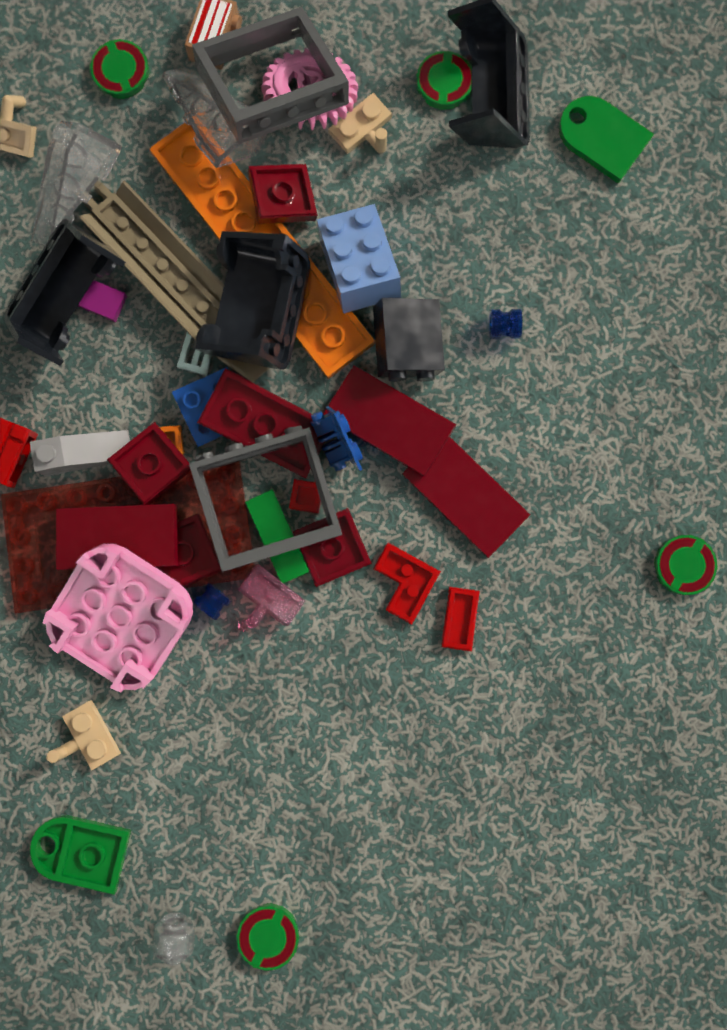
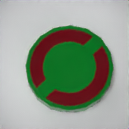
[90,39,150,99]
[416,51,472,110]
[654,535,718,595]
[236,903,300,971]

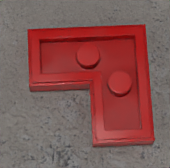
[373,543,441,625]

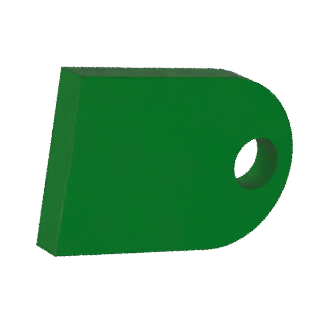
[559,96,654,184]
[30,815,131,895]

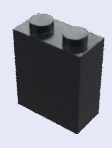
[373,298,445,382]

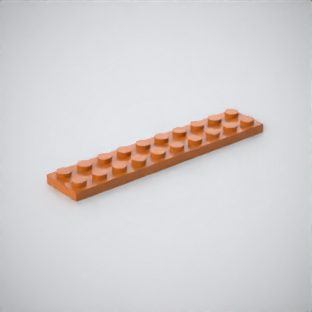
[149,114,375,379]

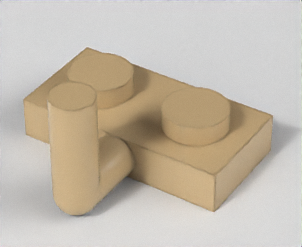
[329,93,392,154]
[0,95,37,157]
[47,700,121,771]

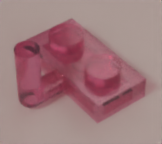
[237,564,305,632]

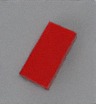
[441,587,480,652]

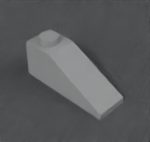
[30,430,130,476]

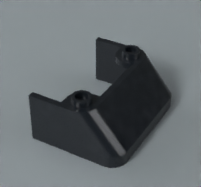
[448,0,530,148]
[4,218,126,366]

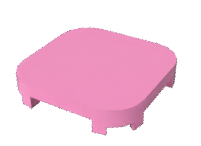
[43,544,193,692]

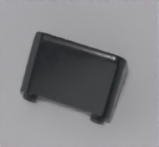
[195,231,310,370]

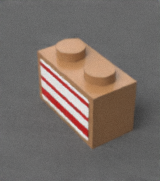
[185,0,242,70]

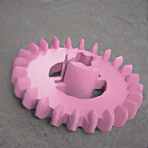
[261,49,358,131]

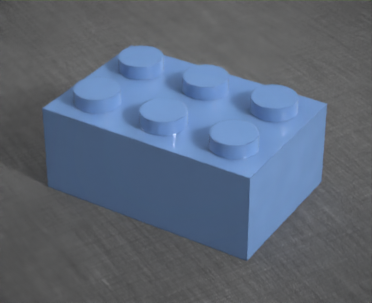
[317,204,401,313]

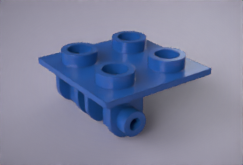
[172,367,228,447]
[311,406,363,471]

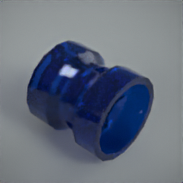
[489,309,523,339]

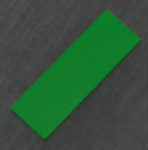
[245,489,309,585]

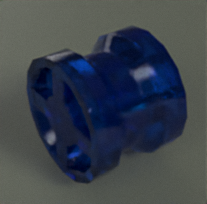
[193,582,232,620]

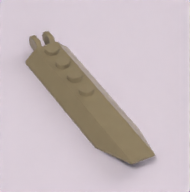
[79,180,270,383]

